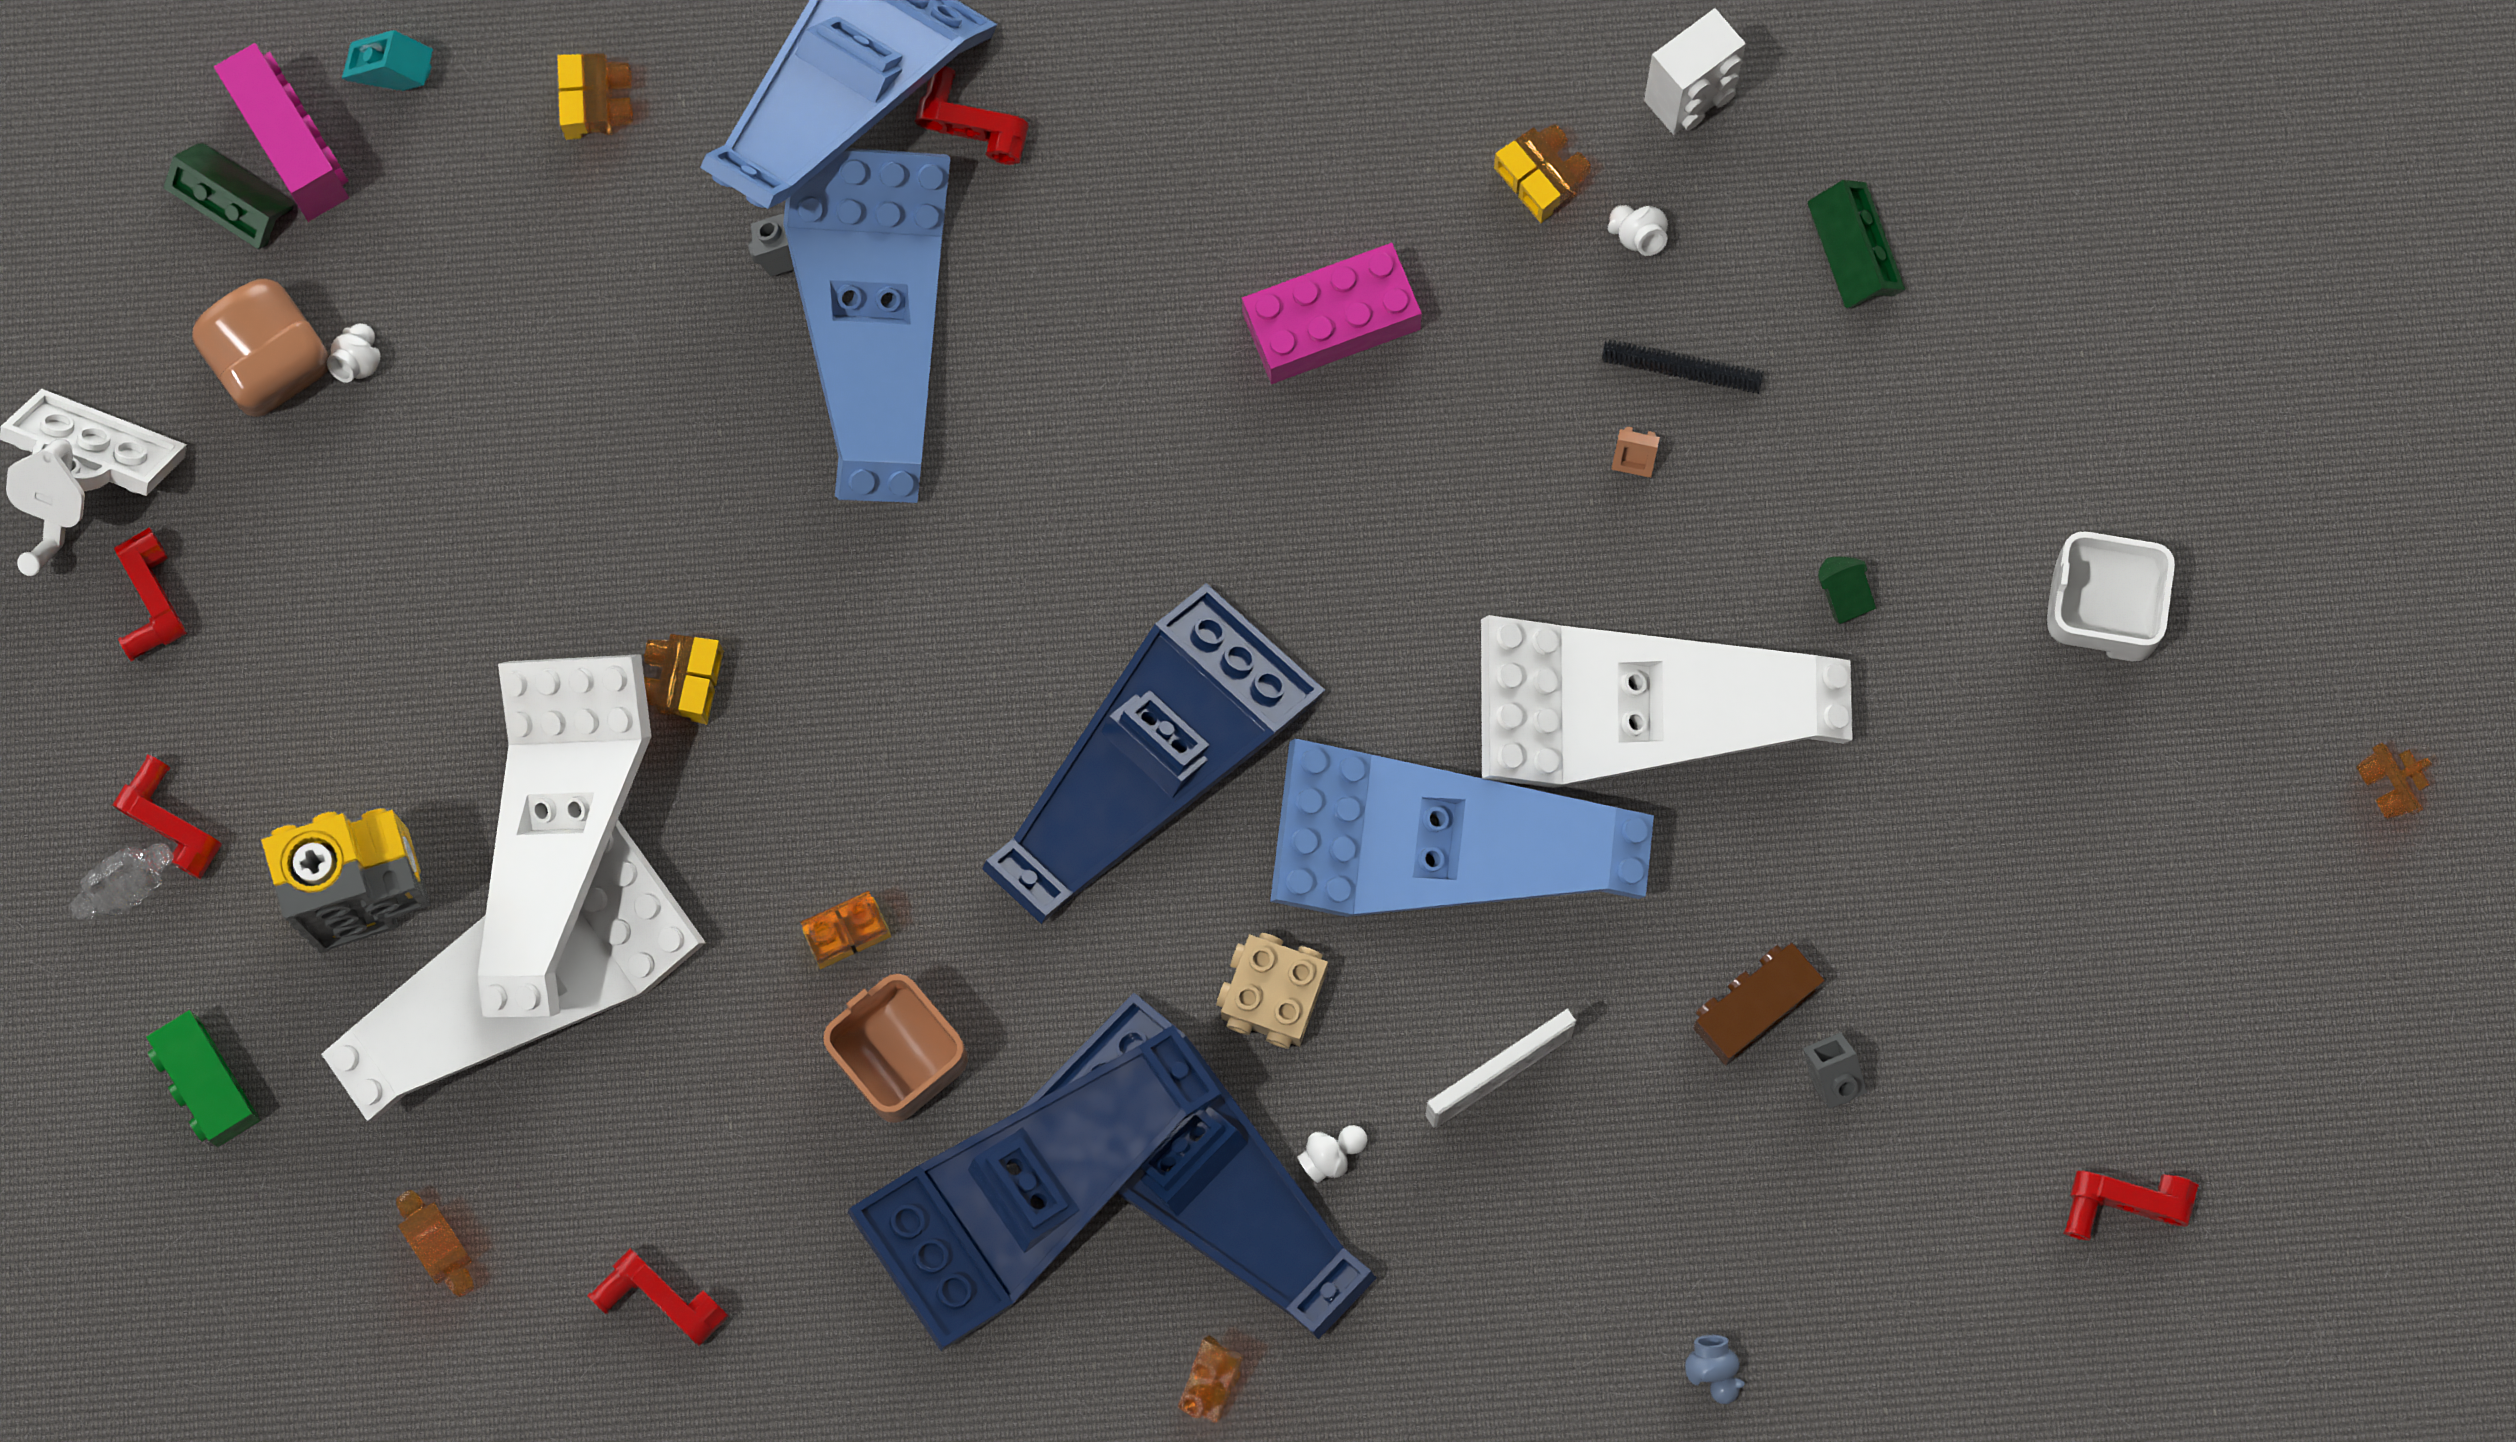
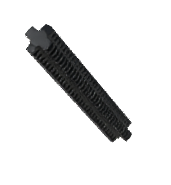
[1601,339,1764,394]

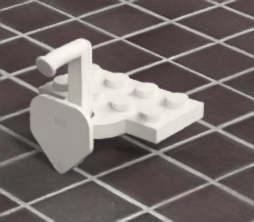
[0,389,187,576]

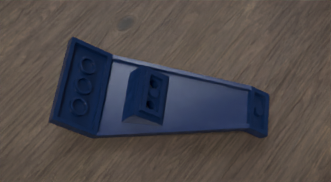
[848,1025,1221,1352]

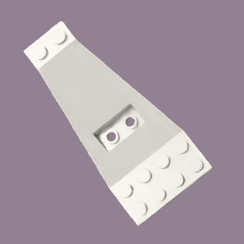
[1481,615,1852,788]
[477,654,652,1017]
[322,819,706,1121]

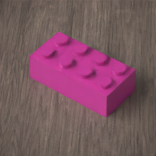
[213,43,349,222]
[1242,243,1422,384]

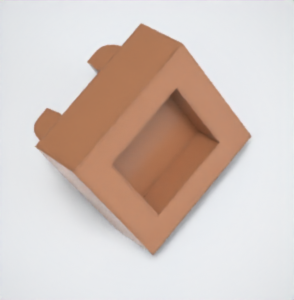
[1611,427,1660,478]

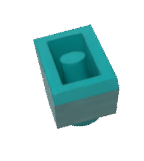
[342,30,433,91]

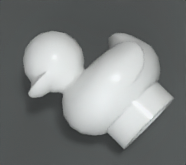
[1608,205,1668,256]
[327,324,381,382]
[1298,1125,1367,1183]

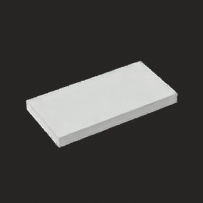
[1426,1009,1576,1128]

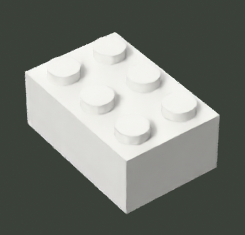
[1644,8,1746,135]

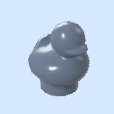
[1685,1335,1744,1404]

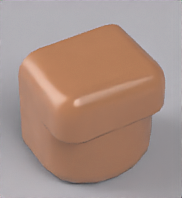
[192,279,330,417]
[823,974,968,1123]

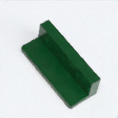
[163,143,295,250]
[1808,180,1905,308]

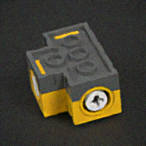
[261,808,431,953]

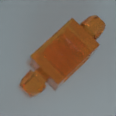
[396,1190,474,1297]

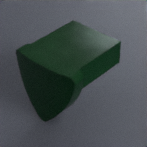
[1818,556,1876,624]

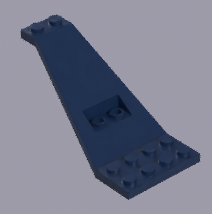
[982,583,1325,924]
[1020,993,1377,1340]

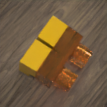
[557,53,634,140]
[1494,124,1591,223]
[644,634,724,725]
[800,890,892,970]

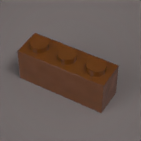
[1693,942,1825,1066]

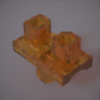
[2356,742,2433,820]
[1178,1335,1244,1423]

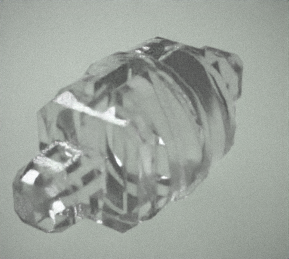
[69,843,174,920]

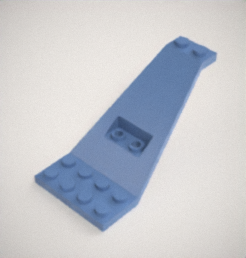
[700,0,997,209]
[783,148,950,503]
[1270,738,1654,917]

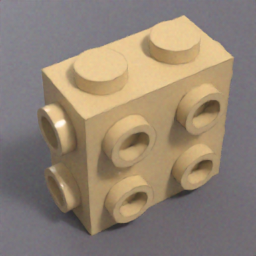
[1216,933,1328,1049]

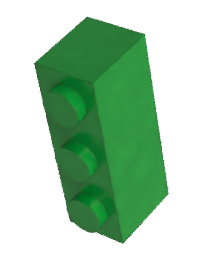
[146,1010,261,1147]

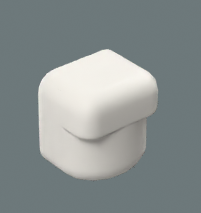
[2047,532,2175,662]

